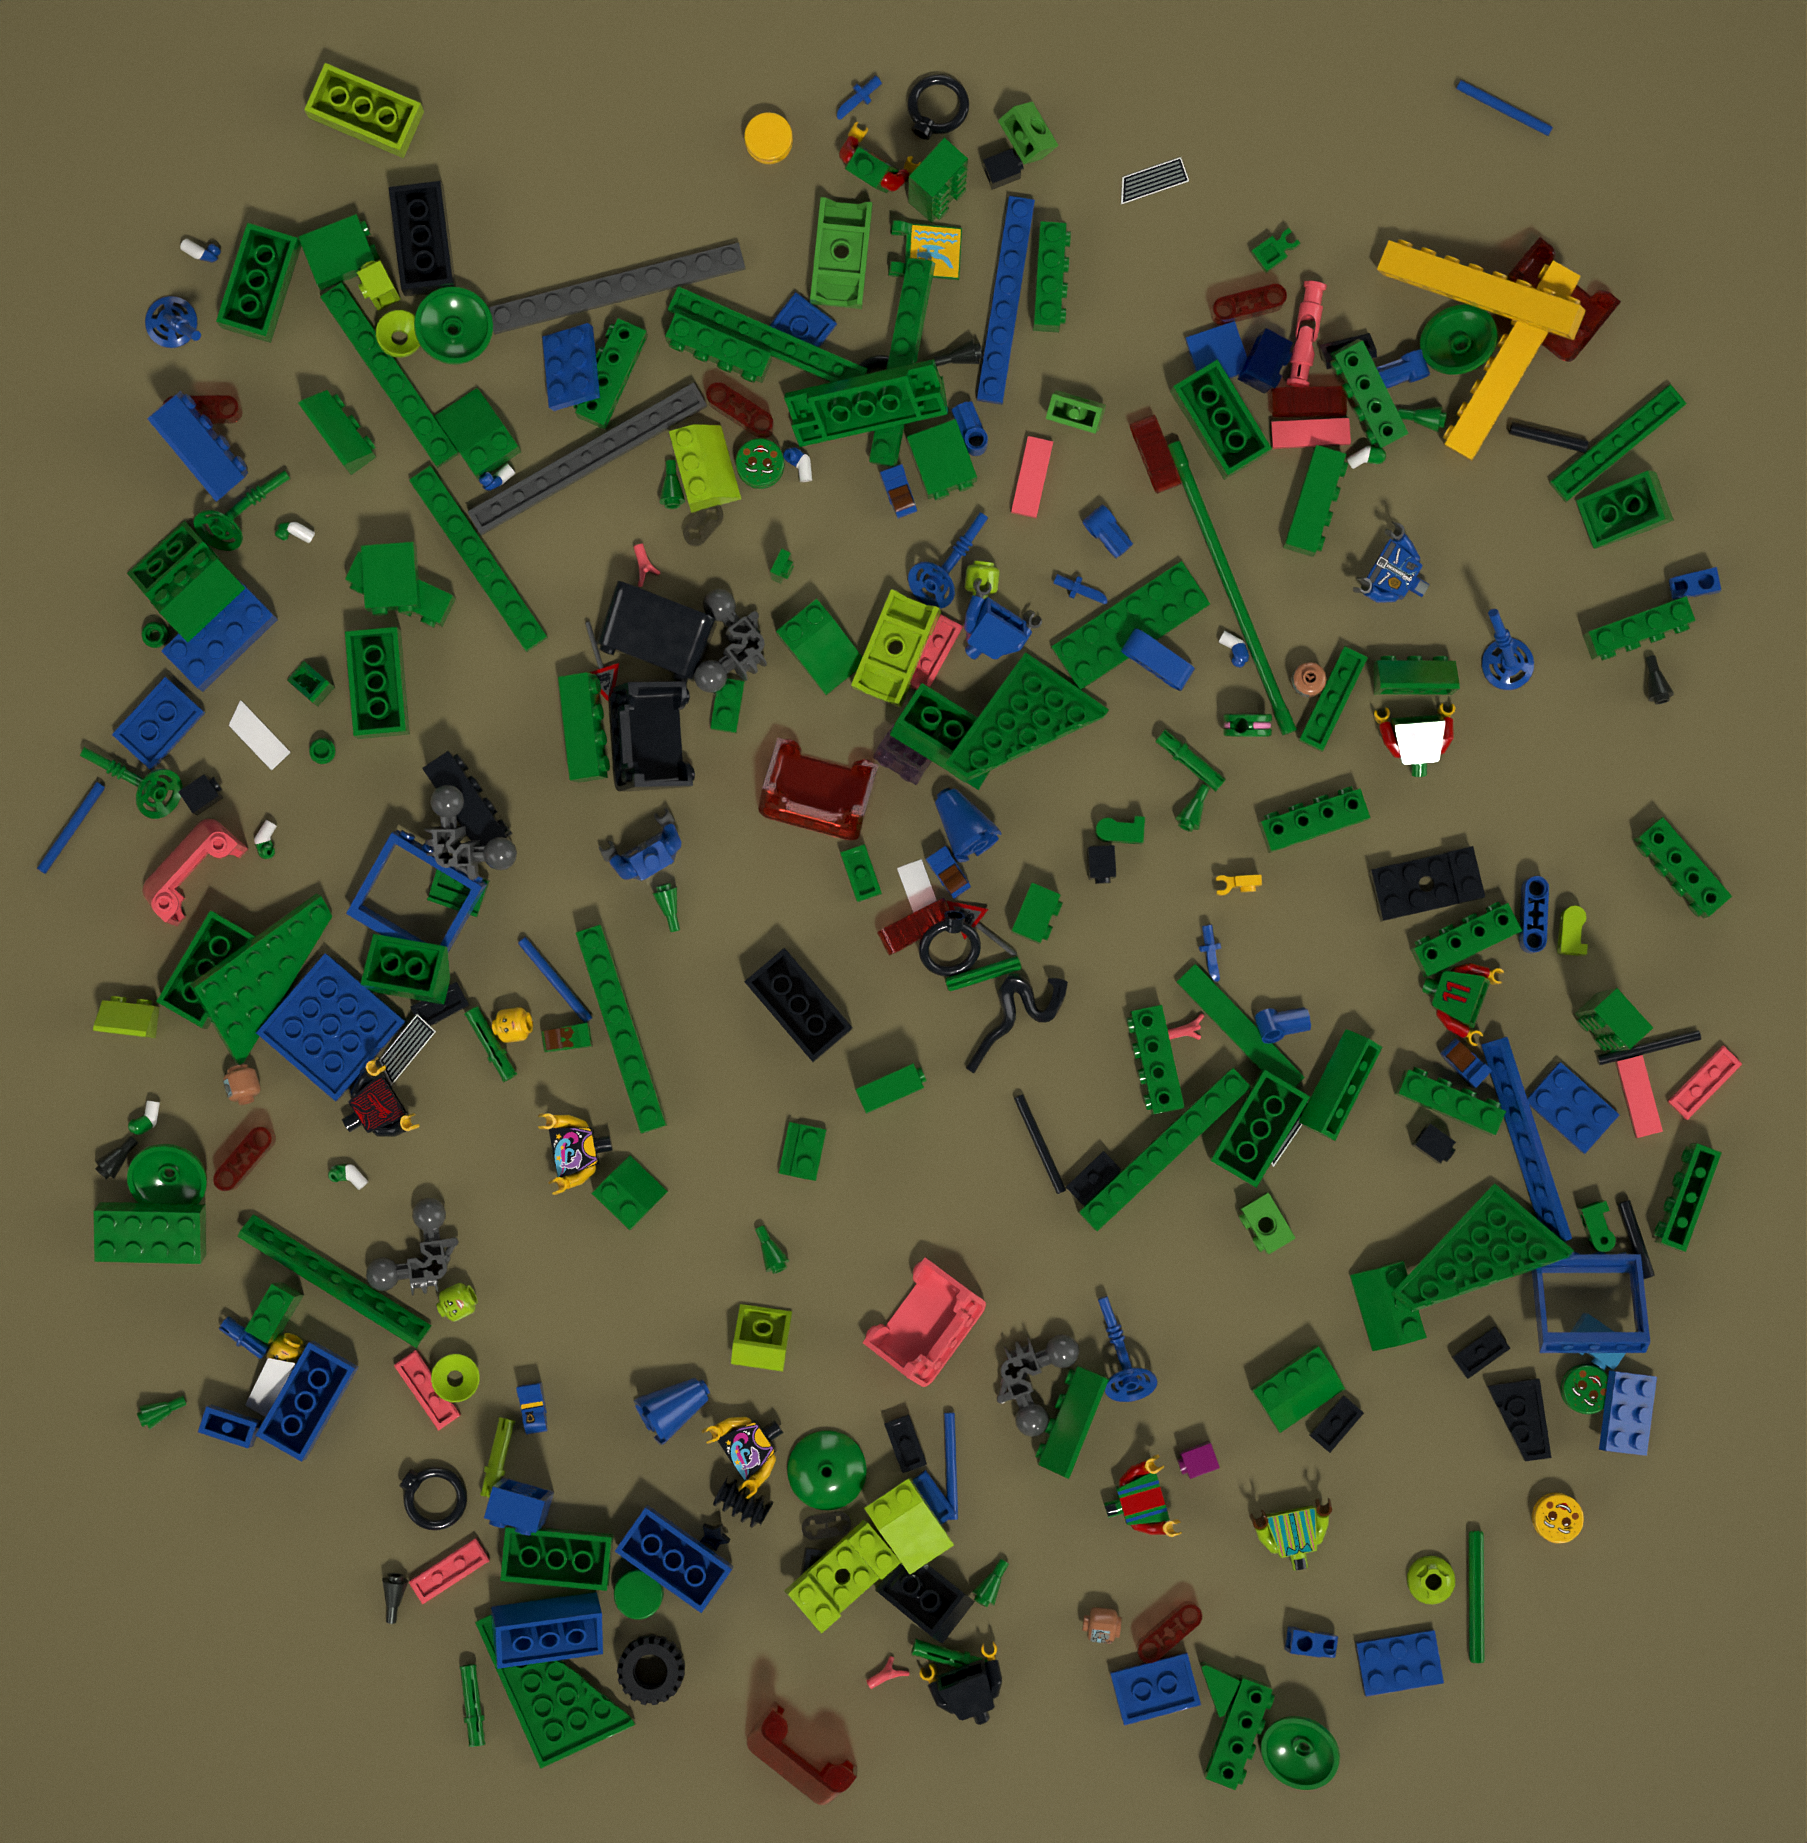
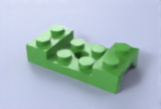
[810,197,873,309]

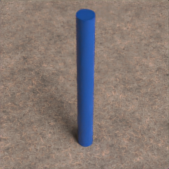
[1456,80,1553,136]
[37,782,105,874]
[518,937,593,1023]
[944,1413,958,1520]

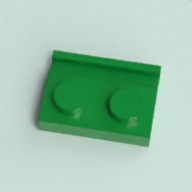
[427,869,490,917]
[778,1122,827,1181]

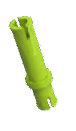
[480,1417,516,1498]

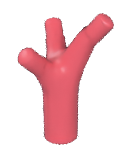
[633,544,660,587]
[1168,1013,1205,1040]
[866,1656,910,1689]

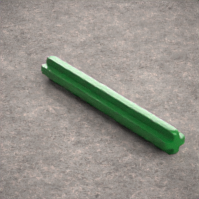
[1469,1530,1485,1664]

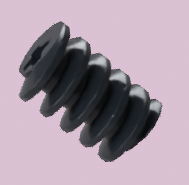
[713,1476,774,1528]

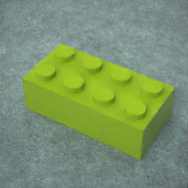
[304,63,424,158]

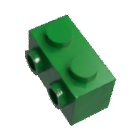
[1011,883,1063,944]

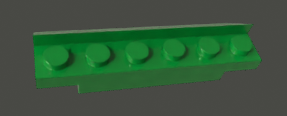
[784,359,948,447]

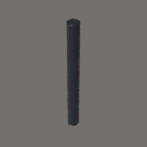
[1597,1030,1701,1066]
[1014,1094,1066,1194]

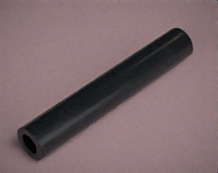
[1509,422,1589,453]
[1618,1200,1655,1279]

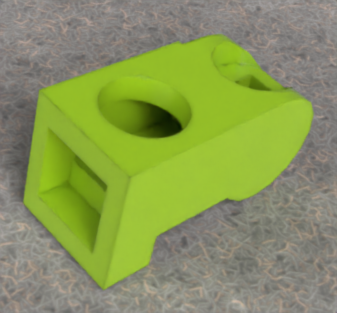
[1557,905,1588,956]

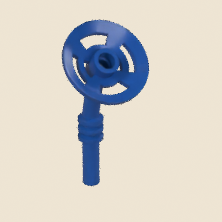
[145,296,201,348]
[908,512,988,609]
[1482,609,1534,690]
[1098,1296,1157,1402]

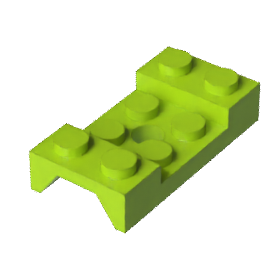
[851,589,941,708]
[784,1520,901,1634]

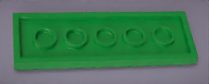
[1051,561,1210,690]

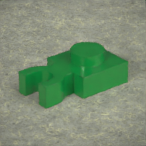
[1251,228,1301,273]

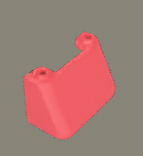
[142,818,248,926]
[862,1257,986,1387]

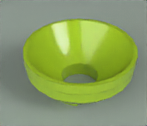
[376,310,420,358]
[431,1354,480,1403]
[1407,1555,1455,1605]

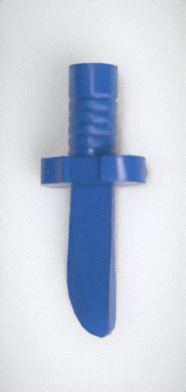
[837,76,882,120]
[1053,574,1107,604]
[1199,924,1221,982]

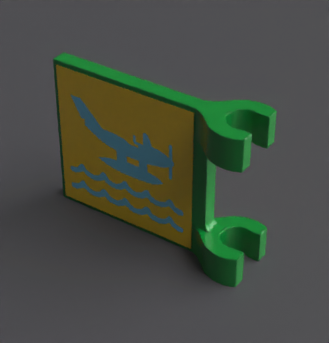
[889,221,962,280]

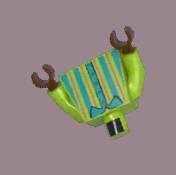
[1249,1498,1332,1571]

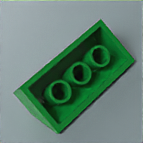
[1035,1365,1109,1479]

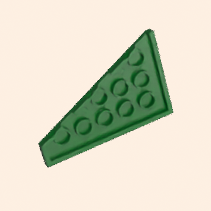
[475,1614,636,1769]

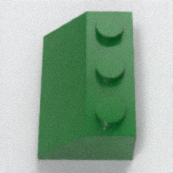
[298,390,376,475]
[127,520,222,601]
[150,548,245,642]
[1374,656,1460,695]
[360,934,450,1005]
[1350,1260,1427,1351]
[1250,1345,1345,1433]

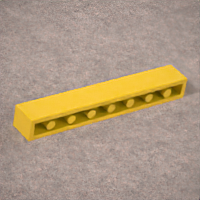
[1377,239,1585,340]
[1443,260,1581,461]

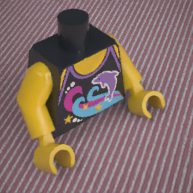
[538,1113,613,1195]
[702,1417,784,1499]

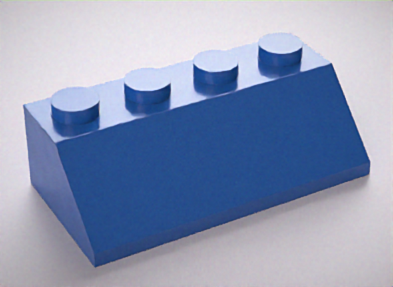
[147,391,248,502]
[491,1592,603,1669]

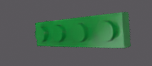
[1298,646,1368,752]

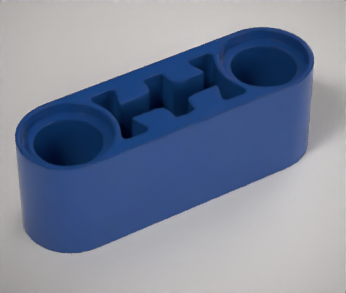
[1121,628,1195,691]
[1519,876,1549,953]

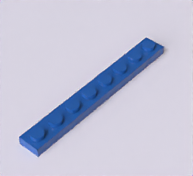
[977,196,1035,405]
[1481,1037,1572,1241]

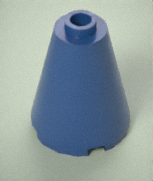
[935,787,1001,862]
[633,1378,710,1445]

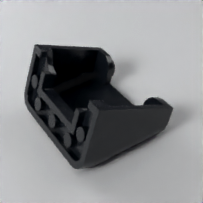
[596,581,717,684]
[609,681,695,792]

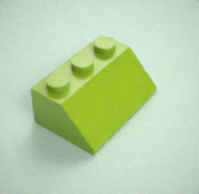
[669,424,741,513]

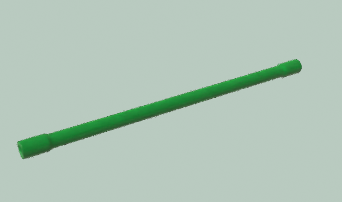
[1166,441,1297,736]

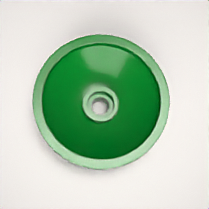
[414,287,493,365]
[1420,304,1498,375]
[127,1144,207,1204]
[787,1430,867,1510]
[1261,1716,1340,1790]

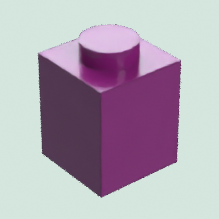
[1177,1441,1220,1479]

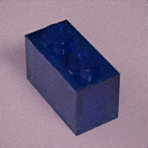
[1238,328,1293,394]

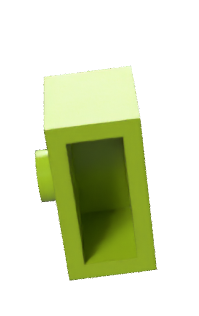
[357,261,401,311]

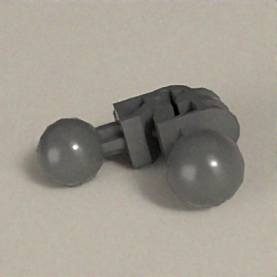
[694,589,767,693]
[425,784,517,880]
[366,1198,459,1296]
[997,1334,1079,1437]

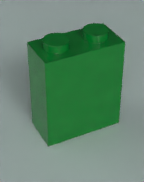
[298,214,380,290]
[907,419,977,501]
[361,542,421,616]
[855,1063,927,1114]
[244,1282,304,1344]

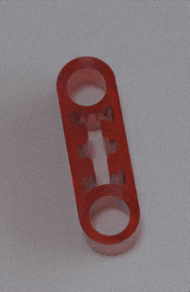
[1211,284,1287,325]
[706,382,774,439]
[1271,386,1347,418]
[163,395,243,424]
[1129,415,1181,494]
[877,898,951,956]
[213,1127,276,1191]
[1136,1601,1202,1663]

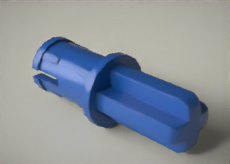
[219,1316,269,1359]

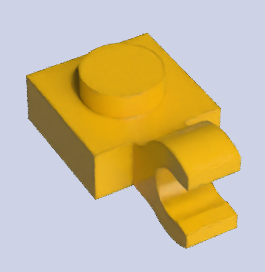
[1215,875,1262,896]

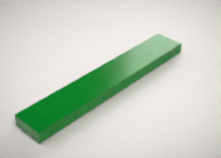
[1549,384,1687,503]
[1176,964,1305,1087]

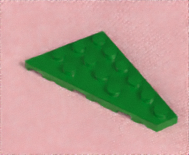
[943,652,1109,783]
[190,893,332,1065]
[1392,1183,1574,1312]

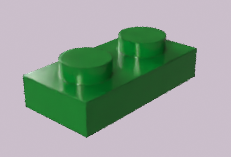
[770,548,794,584]
[710,678,745,734]
[840,844,882,903]

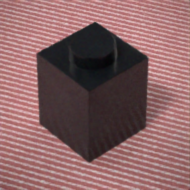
[982,149,1024,190]
[178,774,223,816]
[1087,845,1116,884]
[1412,1124,1456,1164]

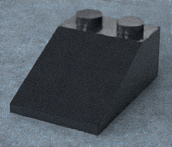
[875,1563,975,1644]

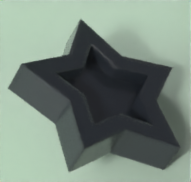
[700,1523,731,1551]

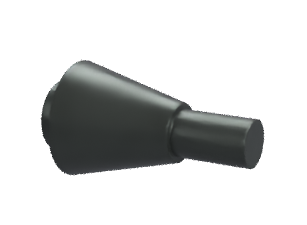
[934,339,983,366]
[1645,655,1674,705]
[95,1136,138,1180]
[382,1573,409,1624]

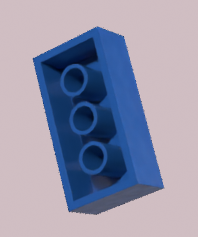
[161,578,278,692]
[255,1341,359,1462]
[484,1477,554,1536]
[614,1505,733,1613]

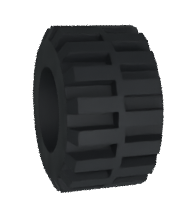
[617,1634,685,1705]

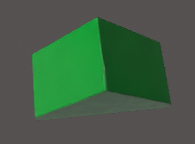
[287,661,335,707]
[1199,1662,1240,1718]

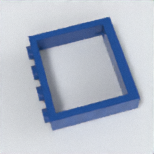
[346,830,487,953]
[1532,1252,1650,1353]

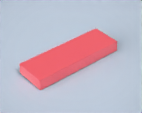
[1271,418,1351,449]
[1011,436,1053,518]
[910,614,963,691]
[1667,1046,1742,1120]
[1616,1055,1663,1138]
[394,1350,461,1431]
[409,1538,490,1604]

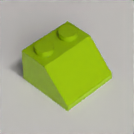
[93,996,160,1038]
[731,1304,792,1372]

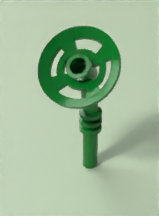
[194,470,291,551]
[80,747,182,819]

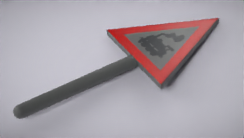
[585,621,620,702]
[946,900,1017,956]

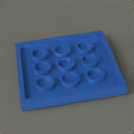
[256,953,406,1102]

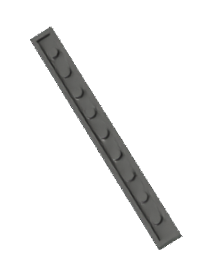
[488,242,746,335]
[468,383,707,536]

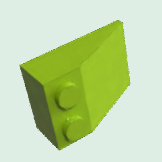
[864,1478,954,1574]

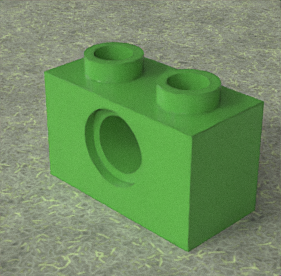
[998,101,1059,165]
[1046,390,1106,434]
[1238,1192,1296,1255]

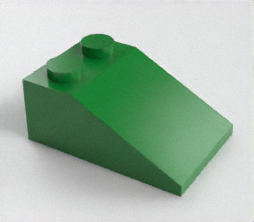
[434,388,521,481]
[1576,470,1674,549]
[776,598,862,696]

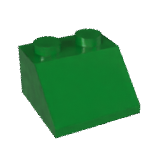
[591,1155,668,1230]

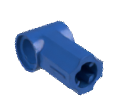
[1376,349,1430,388]
[951,401,988,456]
[1082,504,1133,559]
[1255,1007,1311,1044]

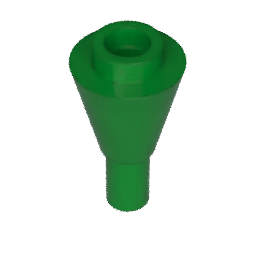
[1398,407,1447,432]
[659,460,685,509]
[1175,784,1210,832]
[652,883,680,932]
[755,1225,790,1274]
[137,1396,187,1430]
[972,1559,1009,1608]

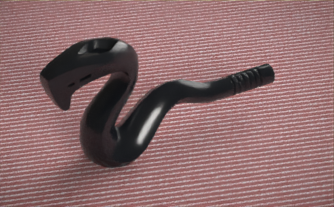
[966,973,1068,1073]

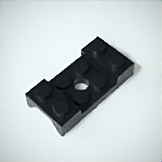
[1369,846,1485,922]

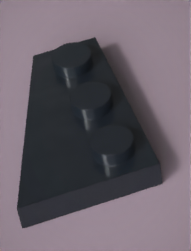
[1486,1378,1552,1462]

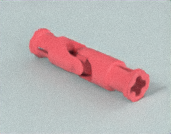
[1286,281,1327,388]

